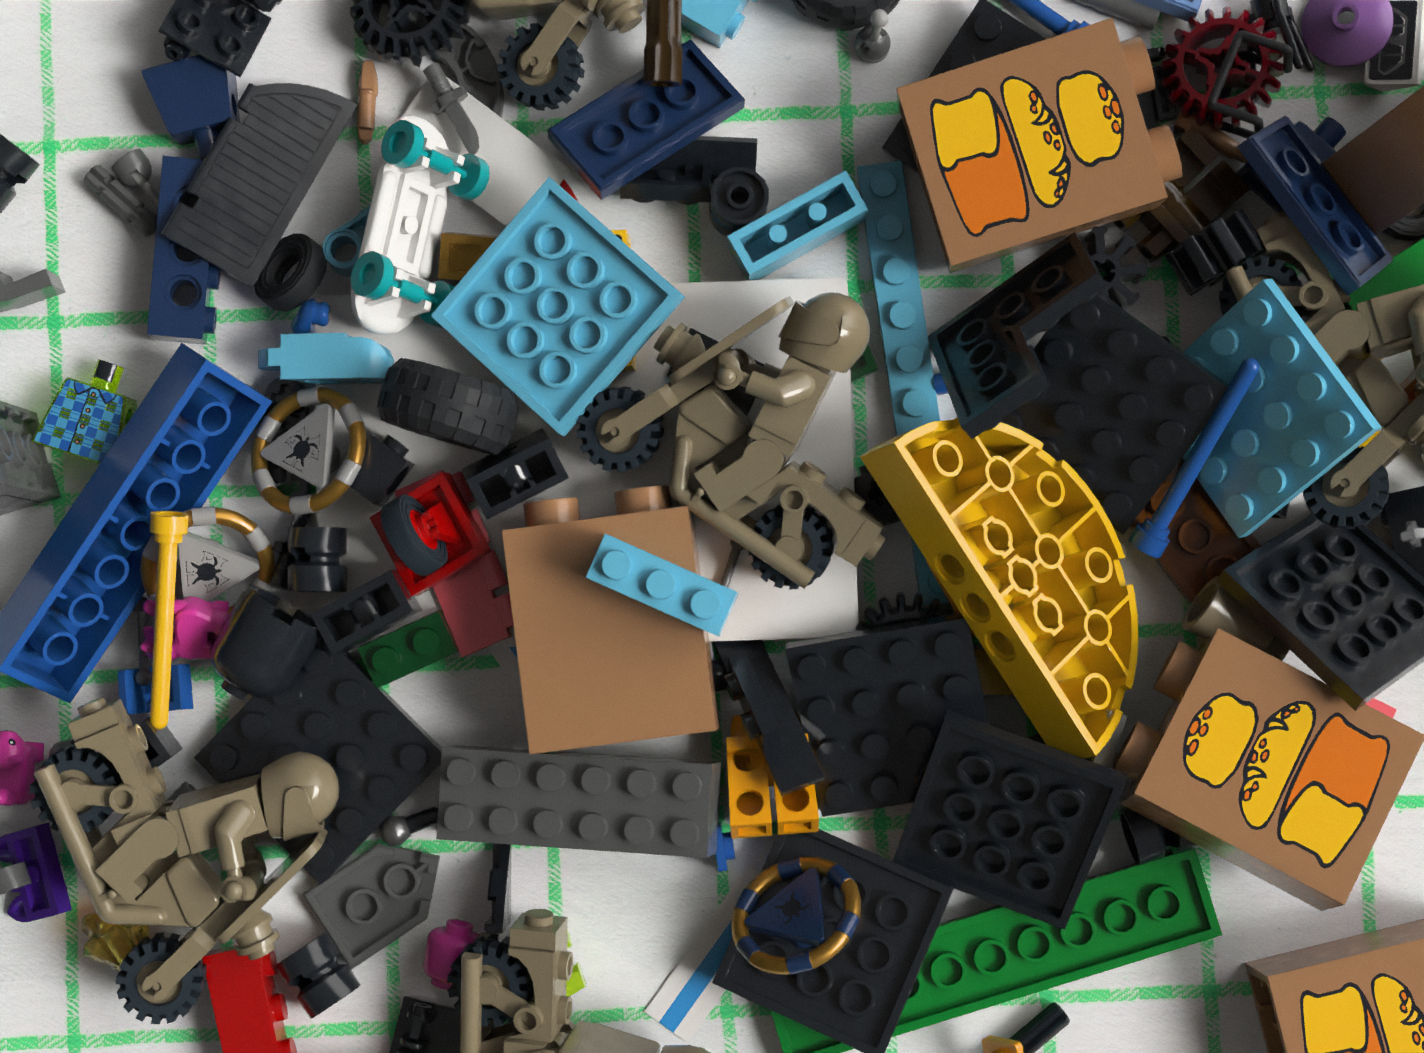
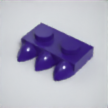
[0,822,72,922]

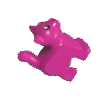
[140,597,229,661]
[0,730,45,806]

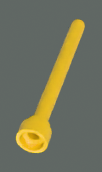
[150,511,188,730]

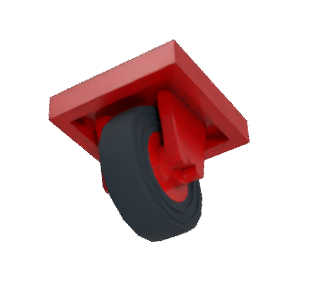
[369,472,492,597]

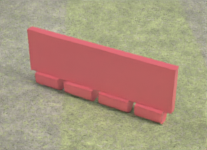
[394,470,514,658]

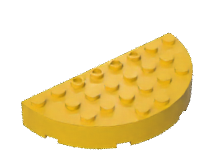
[860,417,1139,759]

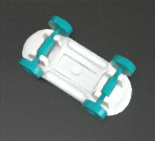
[351,115,490,335]

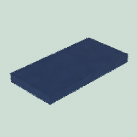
[547,39,745,200]
[1237,115,1393,296]

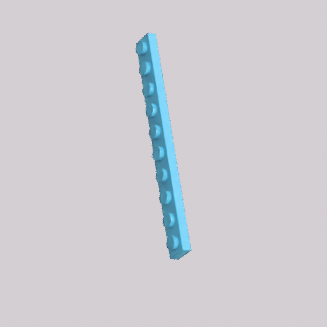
[856,160,949,606]

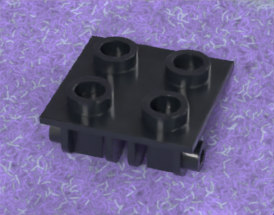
[158,0,272,78]
[389,996,460,1053]

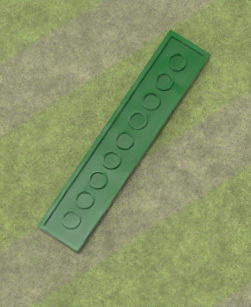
[771,849,1222,1053]

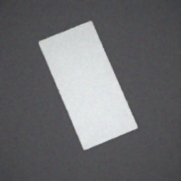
[402,77,569,227]

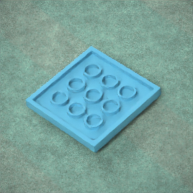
[431,177,685,436]
[1182,279,1382,538]

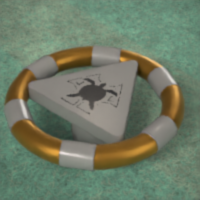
[251,387,366,515]
[140,506,275,615]

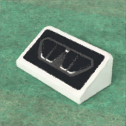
[1364,0,1424,92]

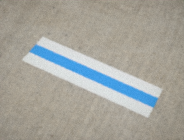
[644,865,760,1043]

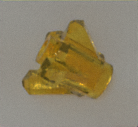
[81,913,150,971]

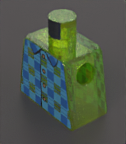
[32,359,137,464]

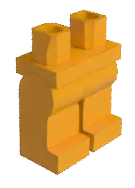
[726,711,819,839]

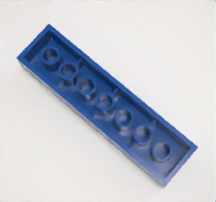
[0,343,272,703]

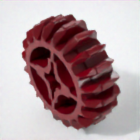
[1161,6,1285,130]

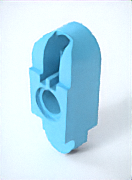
[258,333,394,385]

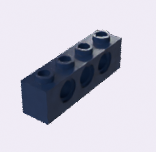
[147,156,221,345]

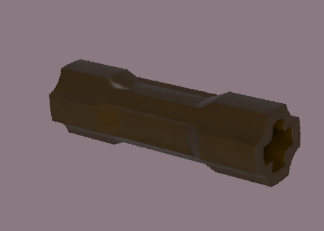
[644,0,683,88]

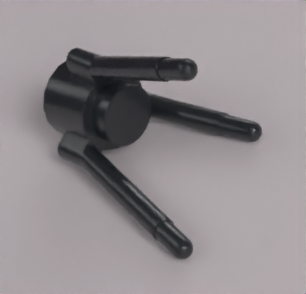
[1246,0,1315,90]

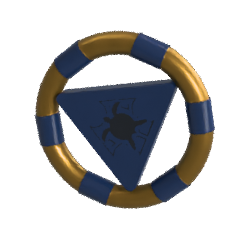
[731,856,861,975]

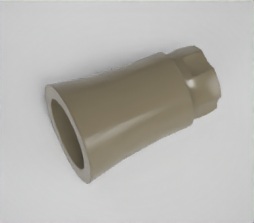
[1182,576,1289,661]

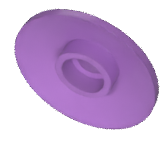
[1301,0,1393,67]

